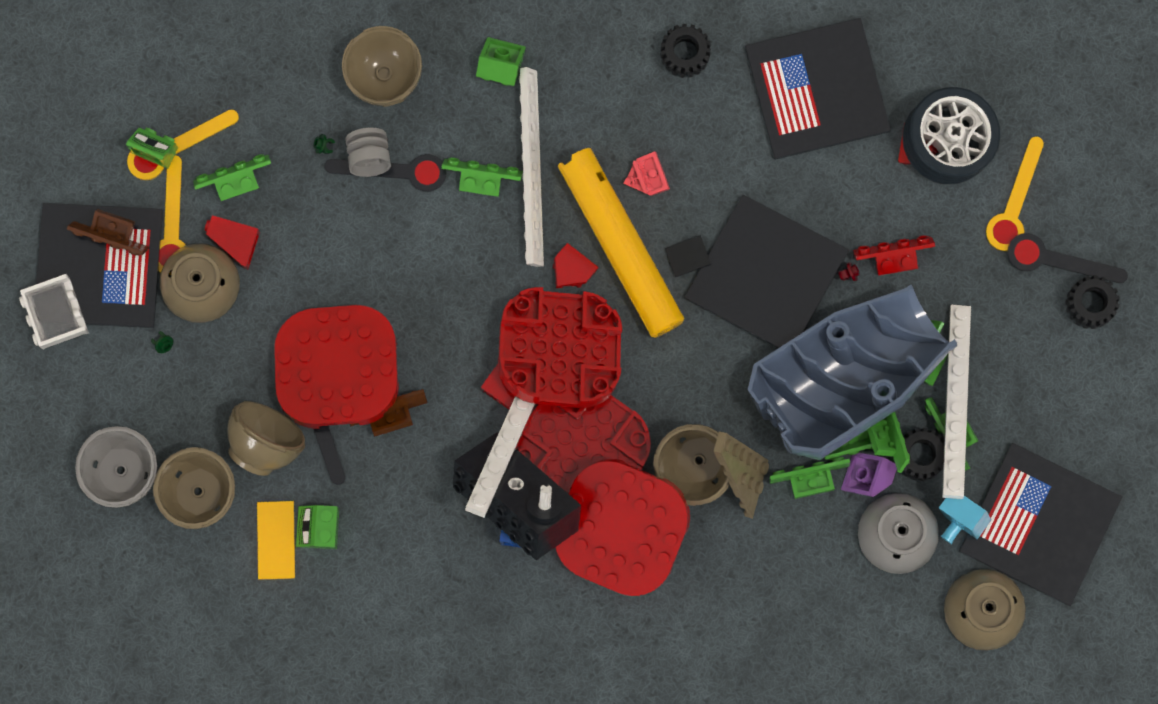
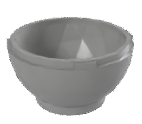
[75,426,157,508]
[858,493,939,574]

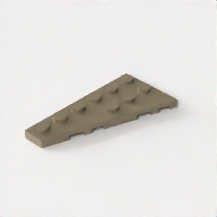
[714,431,769,519]

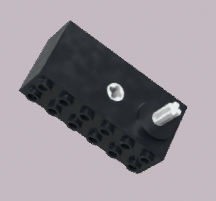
[453,432,581,560]

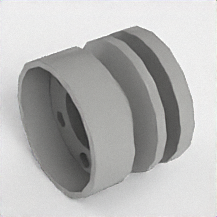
[345,128,391,177]

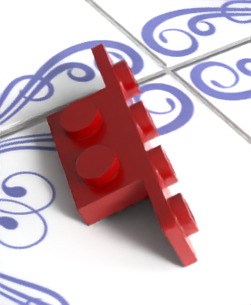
[853,235,935,276]

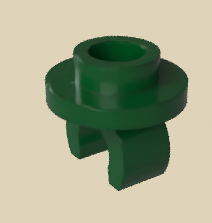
[313,134,335,154]
[151,331,174,354]

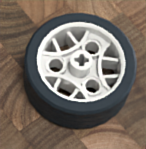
[902,87,1000,184]

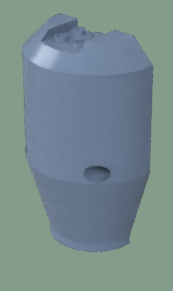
[748,285,957,460]

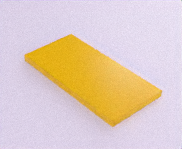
[257,501,295,580]

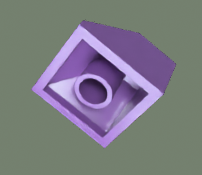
[841,453,897,497]

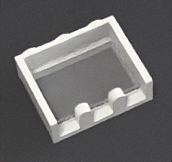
[19,274,89,350]

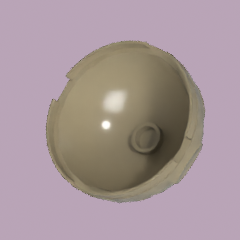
[342,26,422,107]

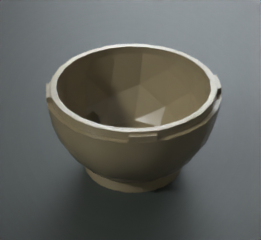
[160,243,240,323]
[228,401,305,476]
[653,424,730,506]
[153,447,235,529]
[944,569,1026,651]

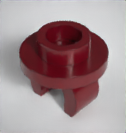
[838,262,860,282]

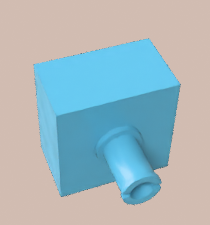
[939,496,991,544]

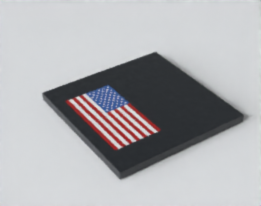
[745,18,891,160]
[34,203,163,328]
[959,443,1123,606]

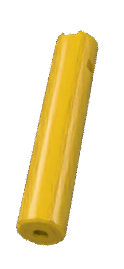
[558,148,685,338]

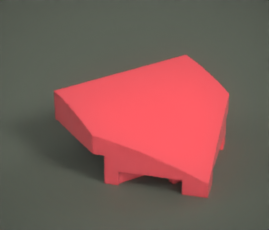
[623,151,670,196]

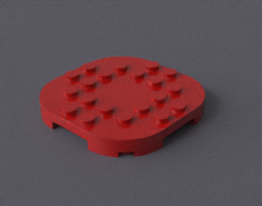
[498,287,622,408]
[275,305,399,429]
[516,395,651,494]
[556,459,690,596]

